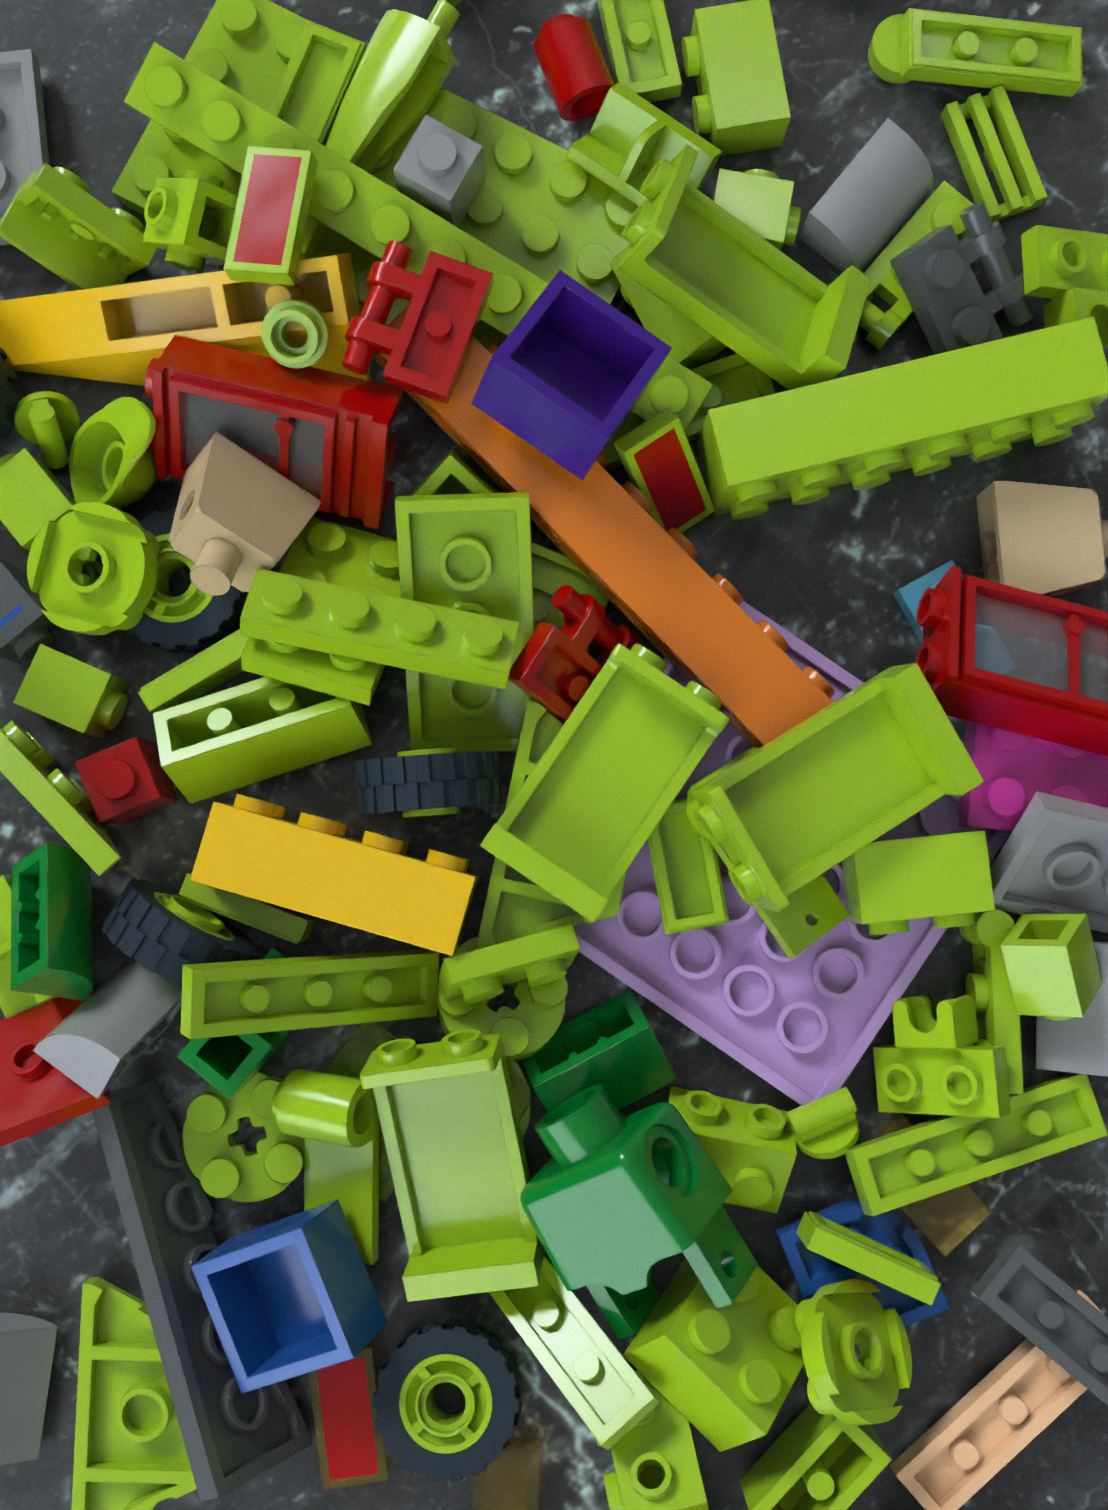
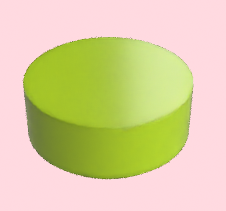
[868,14,912,84]

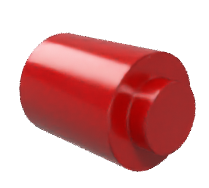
[533,13,615,121]

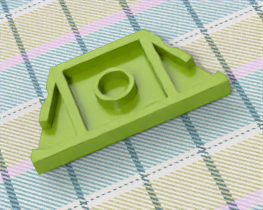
[476,700,627,949]
[0,720,121,876]
[71,1277,197,1510]

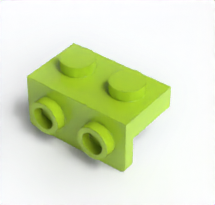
[0,163,158,290]
[667,1087,797,1214]

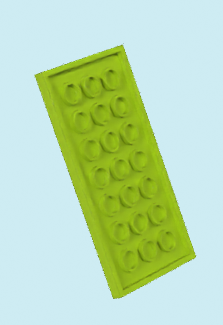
[111,0,638,349]

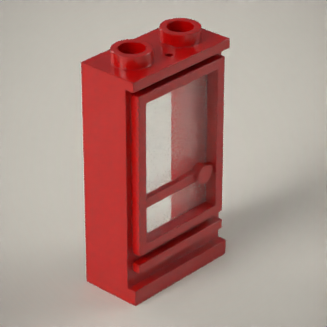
[145,335,403,529]
[915,565,1108,756]

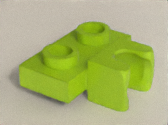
[1021,225,1108,349]
[873,995,1011,1118]

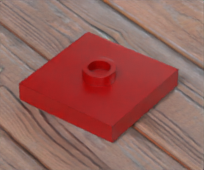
[0,991,111,1147]

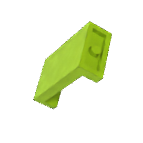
[618,144,871,390]
[480,643,730,923]
[691,662,984,913]
[360,1029,545,1302]

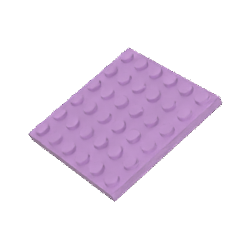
[573,601,1011,1106]

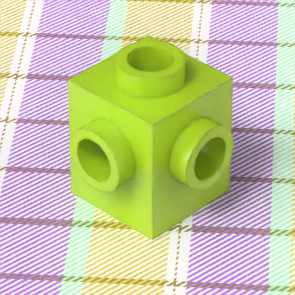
[142,170,238,273]

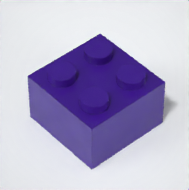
[471,270,672,481]

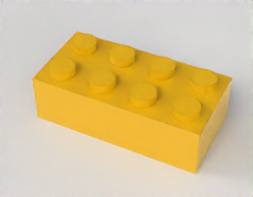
[190,794,481,956]

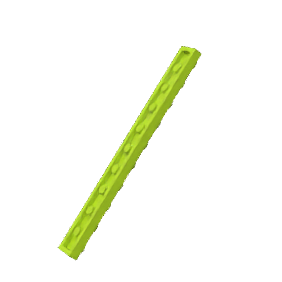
[124,42,713,432]

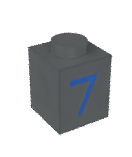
[0,558,59,663]

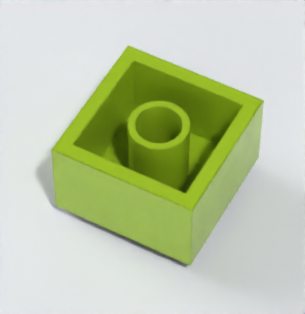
[623,1258,804,1452]

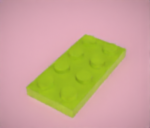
[395,492,536,752]

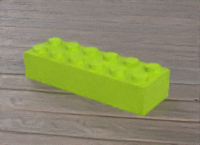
[695,316,1108,520]

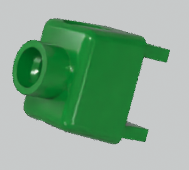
[520,1084,758,1340]

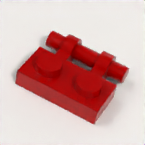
[342,240,494,405]
[508,584,642,723]

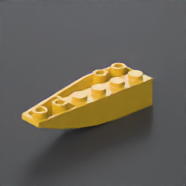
[0,253,371,386]

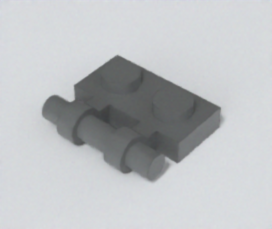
[890,202,1034,355]

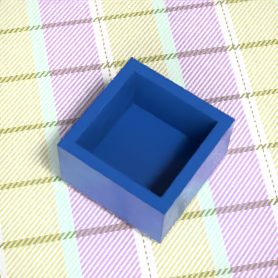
[191,1199,388,1394]

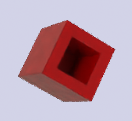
[75,737,179,825]

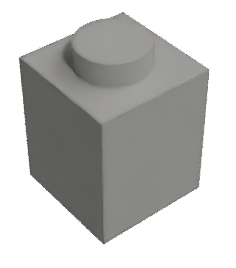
[393,114,485,227]

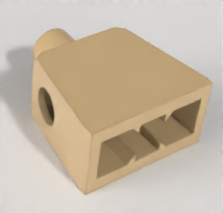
[169,431,321,596]
[976,481,1108,597]

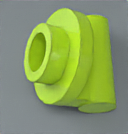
[14,391,80,469]
[785,1087,859,1159]

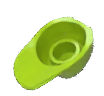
[69,397,157,509]

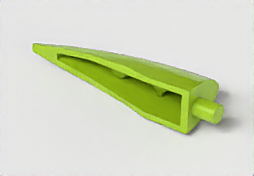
[301,0,460,258]

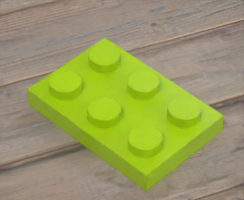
[241,517,401,706]

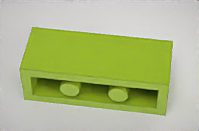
[153,677,372,804]

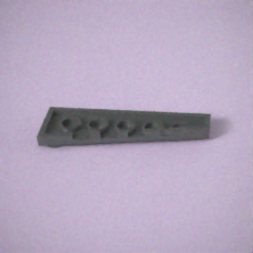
[92,1080,313,1502]

